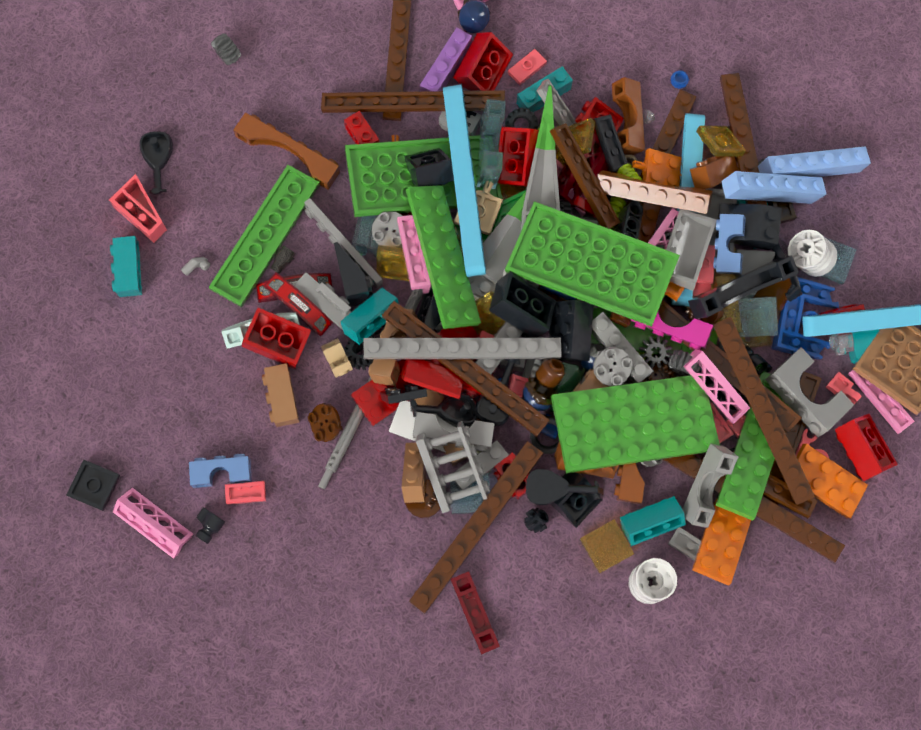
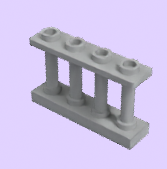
[416,421,490,513]

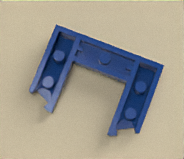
[771,277,839,360]

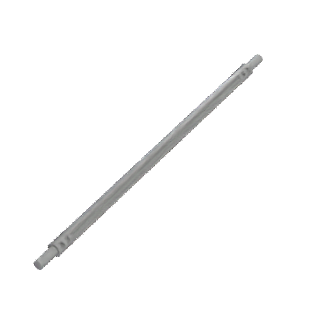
[318,219,454,490]

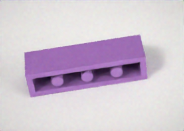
[420,27,472,92]

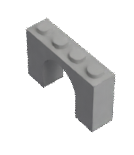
[765,347,854,437]

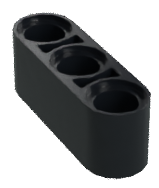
[615,201,643,239]

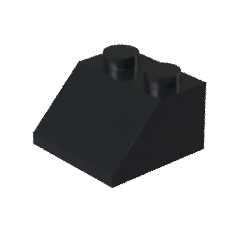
[404,148,454,187]
[551,472,602,528]

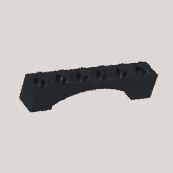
[688,255,799,319]

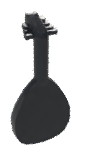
[139,131,173,195]
[772,238,802,302]
[475,359,520,427]
[410,394,477,428]
[526,469,603,505]

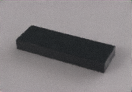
[592,115,627,172]

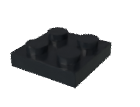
[380,383,427,404]
[66,459,121,511]

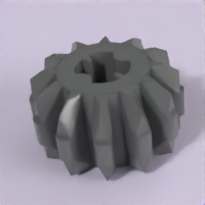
[211,33,241,65]
[639,336,672,368]
[668,350,701,376]

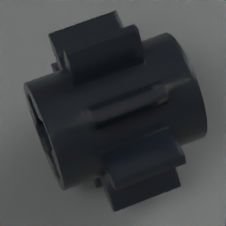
[524,507,549,533]

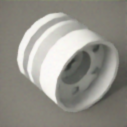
[788,229,837,277]
[629,558,677,604]

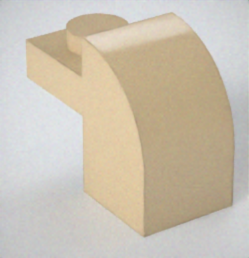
[321,338,353,378]

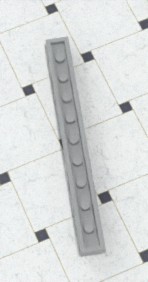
[364,338,561,359]

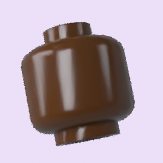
[536,359,565,388]

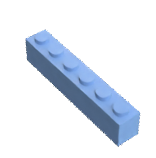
[758,146,871,177]
[721,171,827,204]

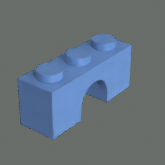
[713,214,746,274]
[189,454,252,488]

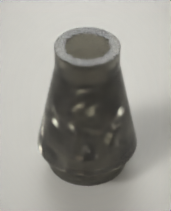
[271,245,296,274]

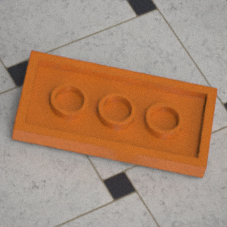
[796,444,868,518]
[692,499,751,586]

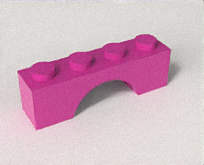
[631,310,714,350]

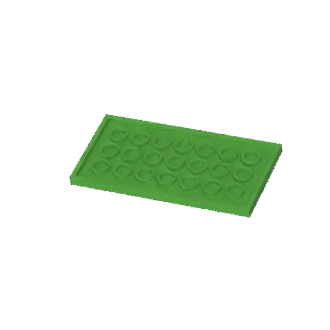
[345,134,502,217]
[505,201,680,327]
[551,375,720,473]

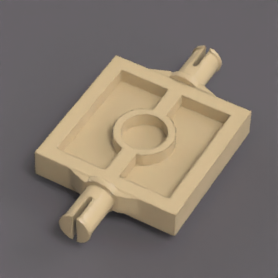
[454,181,503,235]

